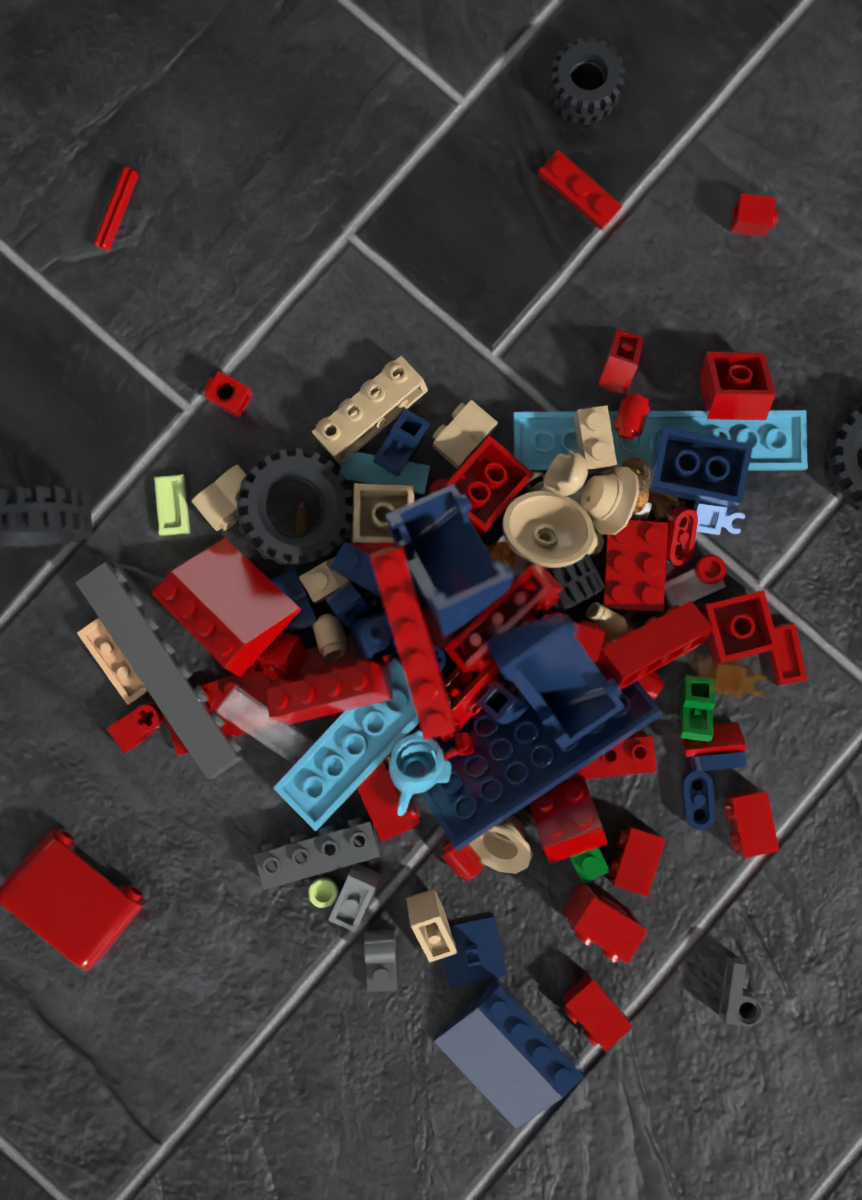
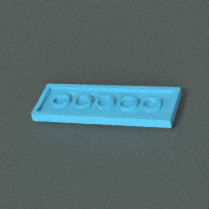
[273,658,419,831]

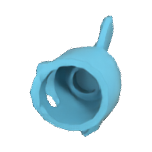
[389,731,451,816]

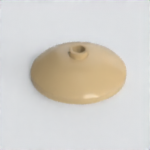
[502,491,594,567]

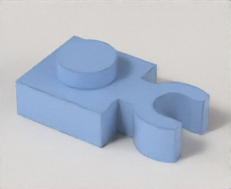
[693,501,745,535]

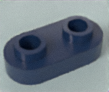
[681,771,716,831]

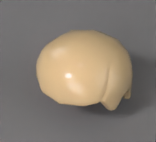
[544,450,588,496]

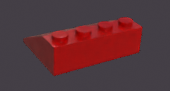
[151,538,302,677]

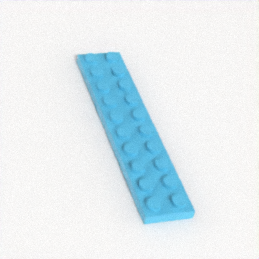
[513,410,808,472]

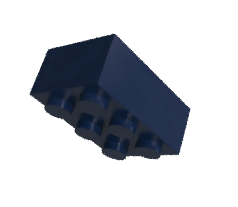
[646,427,753,508]

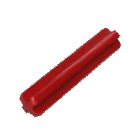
[93,167,139,251]

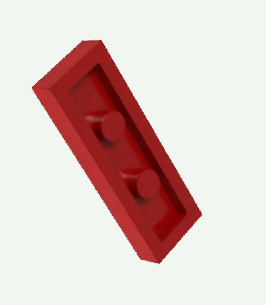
[538,150,623,231]

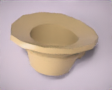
[581,467,639,535]
[469,815,533,874]

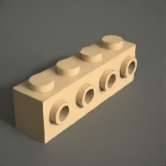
[312,356,428,466]

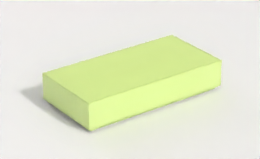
[154,474,190,536]

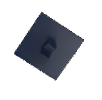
[443,916,507,987]

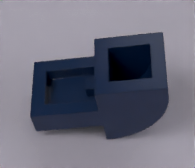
[373,408,430,477]
[325,581,373,630]
[477,676,529,724]

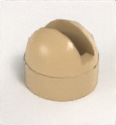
[524,471,545,493]

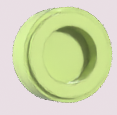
[308,876,339,908]

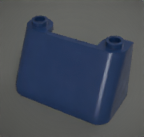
[386,484,513,637]
[351,595,483,665]
[485,613,625,750]

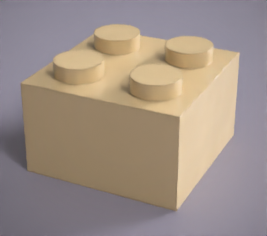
[352,484,414,543]

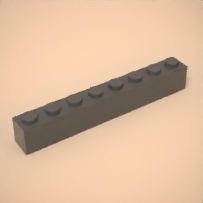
[75,562,243,779]

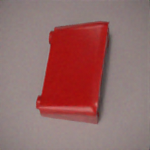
[0,828,147,970]

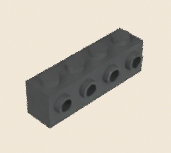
[254,815,381,890]

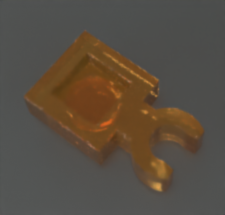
[713,663,767,698]

